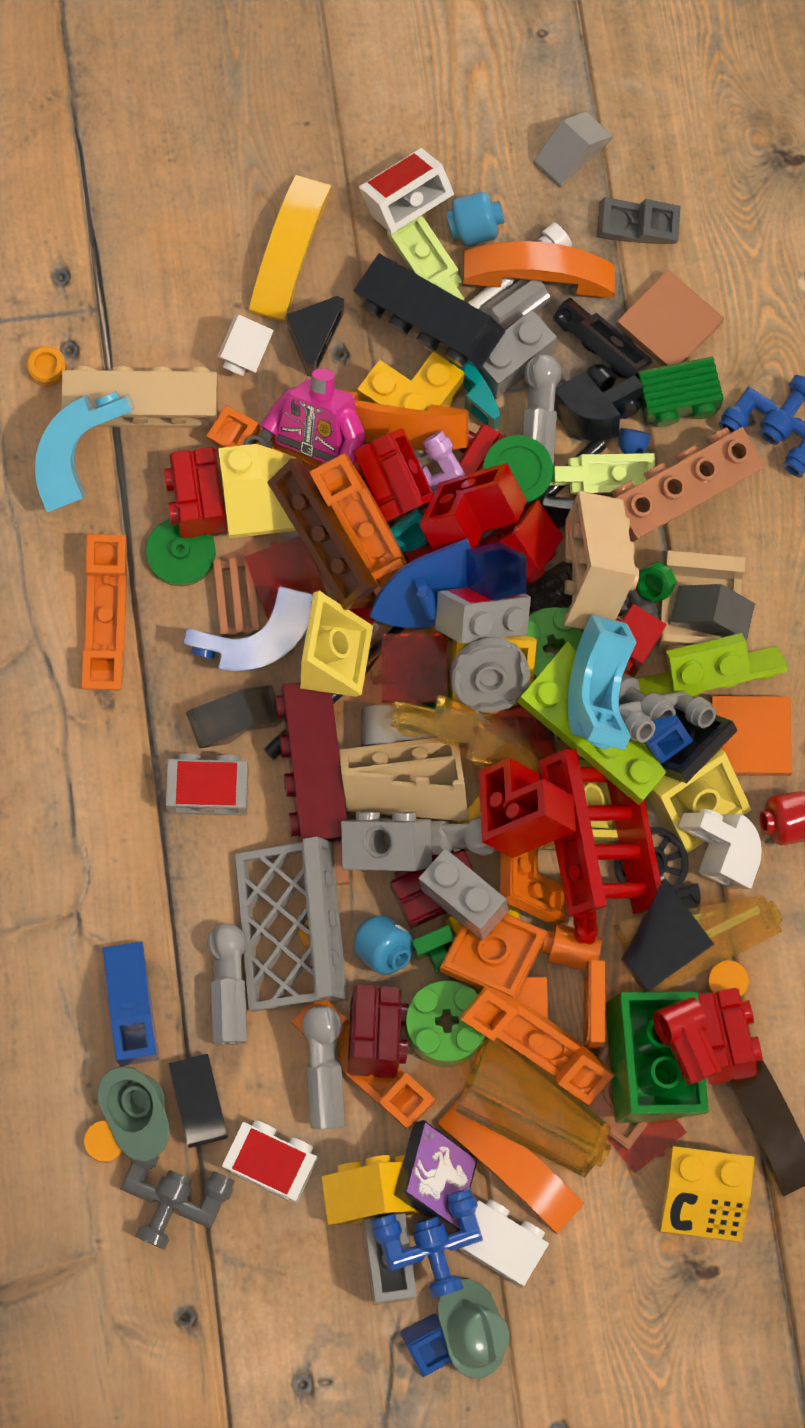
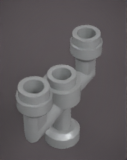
[619,674,716,743]

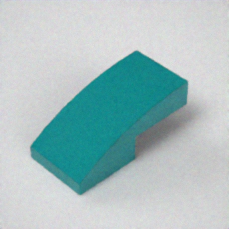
[448,359,500,430]

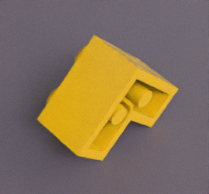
[357,351,465,411]
[321,1155,421,1225]

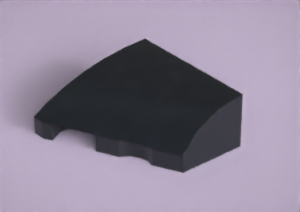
[621,883,714,992]

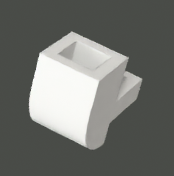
[678,809,762,889]

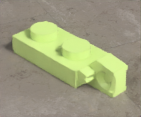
[387,215,464,300]
[550,453,655,495]

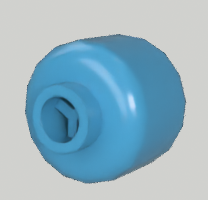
[447,192,505,246]
[354,915,413,975]

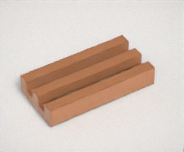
[213,555,260,637]

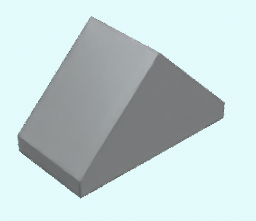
[534,112,613,188]

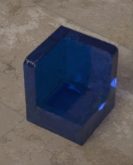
[467,542,527,600]

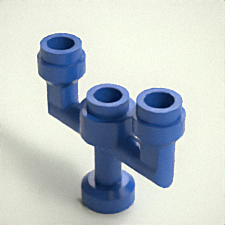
[718,375,805,478]
[371,1188,483,1298]

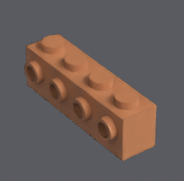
[611,427,765,542]

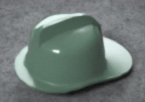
[98,1066,169,1161]
[437,1279,510,1378]

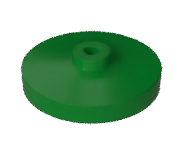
[483,435,553,504]
[146,519,216,586]

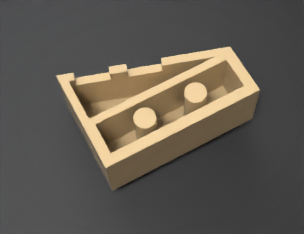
[564,491,639,630]
[339,735,469,822]

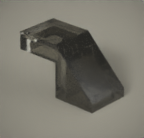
[186,685,284,749]

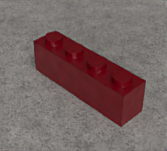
[275,682,347,843]

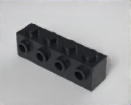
[353,253,506,370]

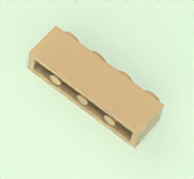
[61,366,219,428]

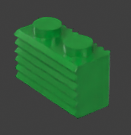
[637,356,724,427]

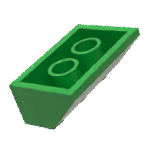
[605,992,709,1123]

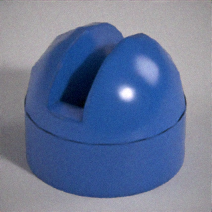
[619,427,651,454]

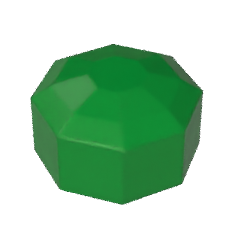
[637,561,677,603]

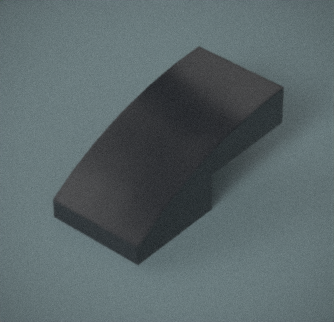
[169,1054,228,1148]

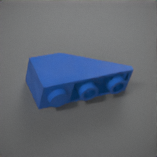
[103,941,160,1066]

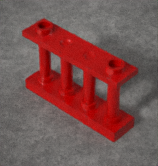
[539,749,662,917]

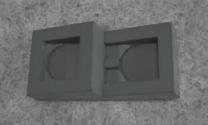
[597,197,681,244]

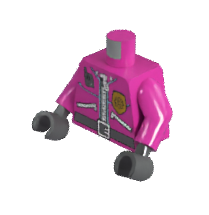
[244,369,365,465]

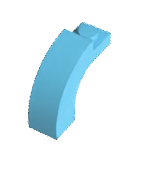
[35,391,134,513]
[568,614,637,750]

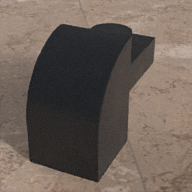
[554,372,643,441]

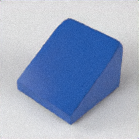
[644,715,693,764]
[400,1314,451,1377]

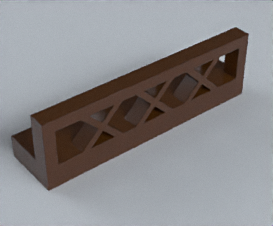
[267,458,378,610]

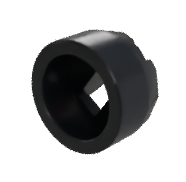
[585,364,617,392]

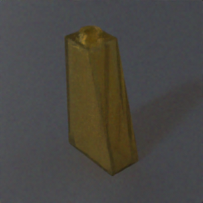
[613,895,782,992]
[455,1037,611,1178]

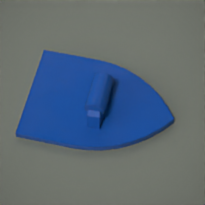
[369,538,485,628]

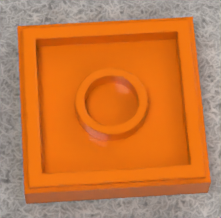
[711,696,792,776]
[440,914,548,999]
[583,960,605,1053]

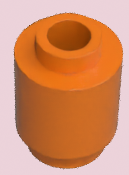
[541,923,602,971]

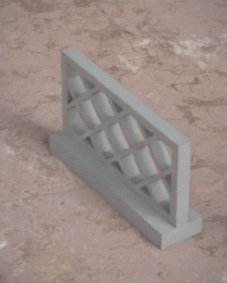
[235,837,347,1012]

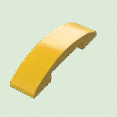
[249,175,332,323]

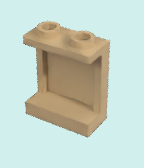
[658,550,746,651]

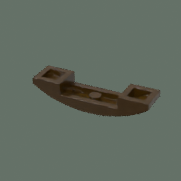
[725,1060,805,1197]

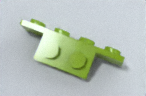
[637,633,788,697]

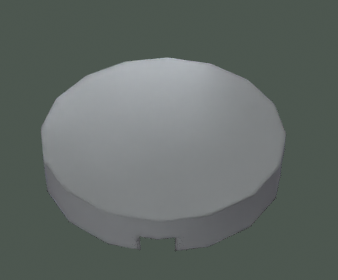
[450,638,531,713]

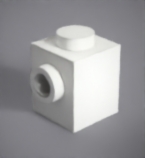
[217,314,274,377]

